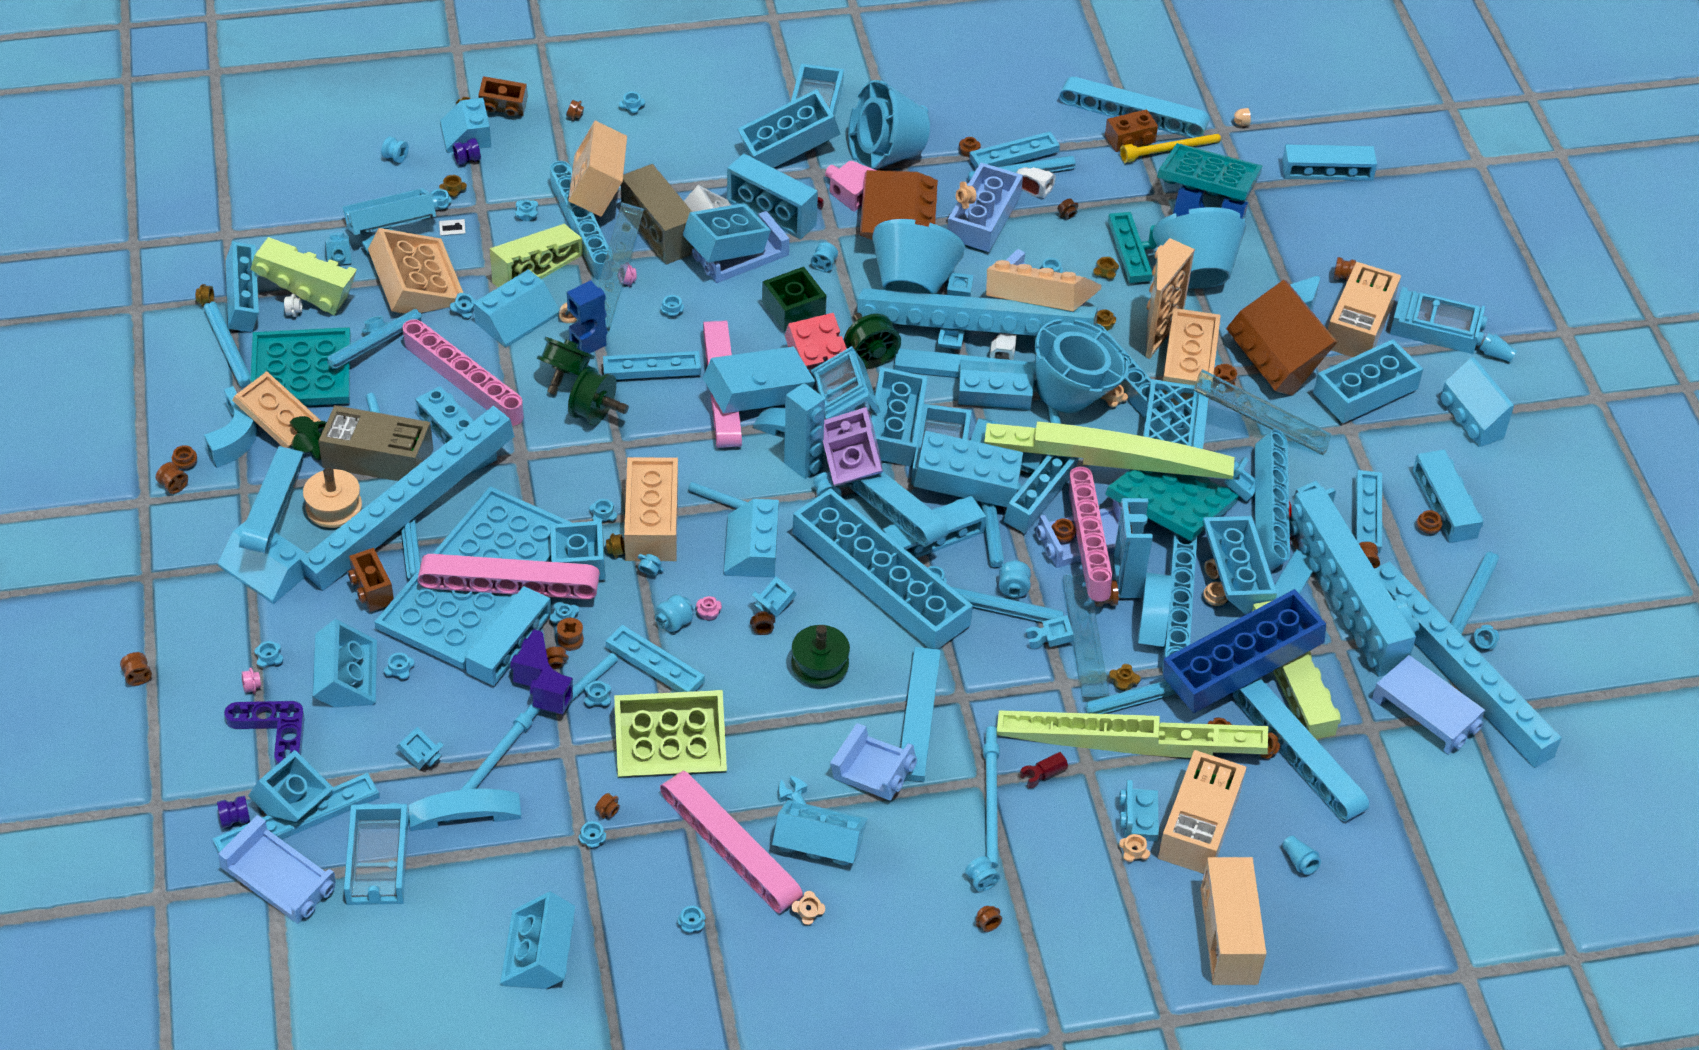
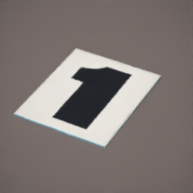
[439,219,466,235]

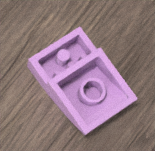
[823,407,883,487]

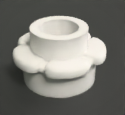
[284,294,302,317]

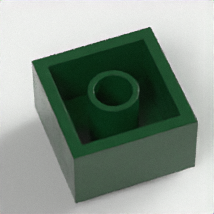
[762,266,827,331]

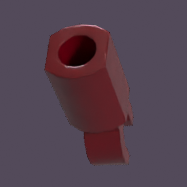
[1020,752,1068,788]

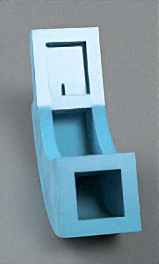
[204,386,258,468]
[1138,573,1172,647]

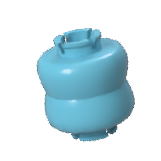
[999,560,1031,598]
[655,594,694,632]

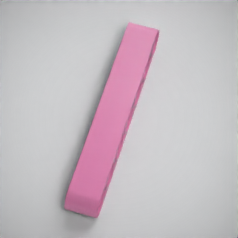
[403,319,524,426]
[703,320,742,448]
[1069,467,1112,602]
[417,554,600,599]
[660,771,803,913]

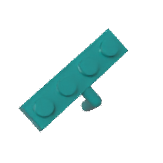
[1108,212,1157,283]

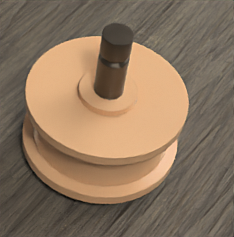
[303,467,362,528]

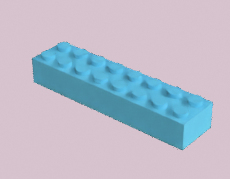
[1289,487,1416,677]
[793,488,973,649]

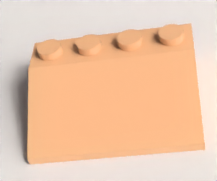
[368,228,463,313]
[1146,238,1195,359]
[986,260,1101,311]

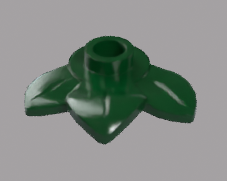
[290,416,327,461]

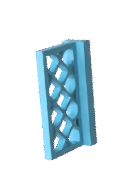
[1144,379,1210,449]

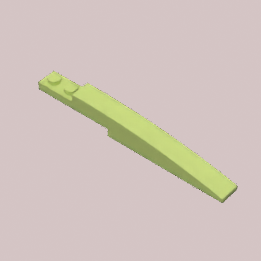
[984,421,1235,479]
[997,711,1268,758]

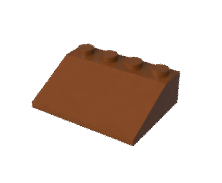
[860,170,938,240]
[1226,280,1337,396]

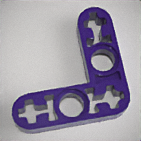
[224,701,305,765]

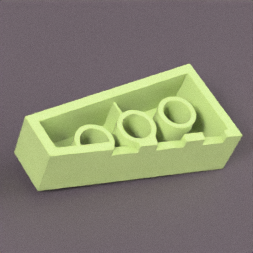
[489,224,583,287]
[250,237,357,316]

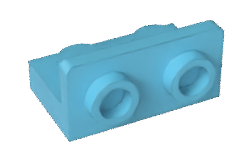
[1119,780,1159,842]

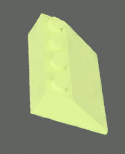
[614,690,727,777]

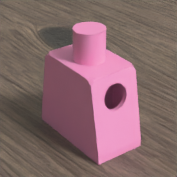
[825,161,874,212]

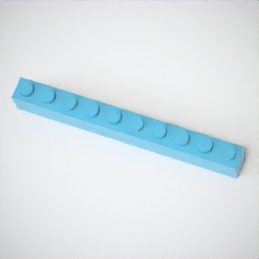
[857,288,1097,336]
[300,405,515,591]
[1375,561,1562,768]

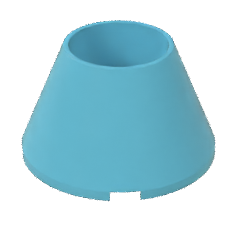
[848,80,930,170]
[1153,207,1246,289]
[872,219,965,294]
[1035,319,1128,413]

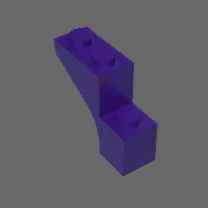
[510,629,573,715]

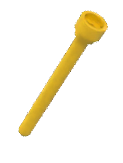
[1120,134,1221,163]

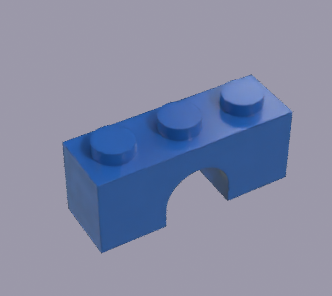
[1173,185,1249,219]
[567,280,608,354]

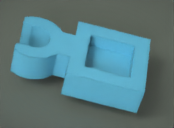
[1026,615,1075,649]

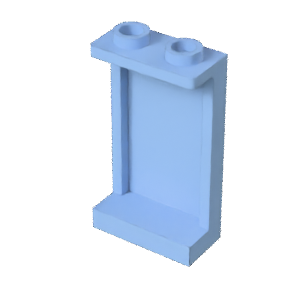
[692,211,790,283]
[1036,500,1122,568]
[1372,655,1485,754]
[218,815,336,924]

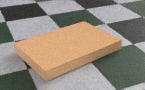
[232,372,321,448]

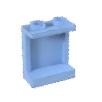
[830,723,917,800]

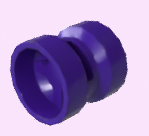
[452,138,481,165]
[217,795,250,829]

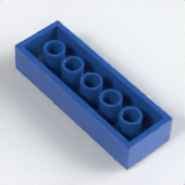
[1163,589,1326,713]

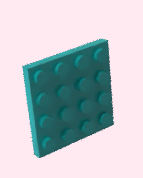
[1157,143,1263,201]
[250,327,351,406]
[1105,469,1239,541]

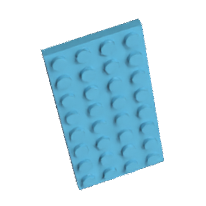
[374,486,572,669]

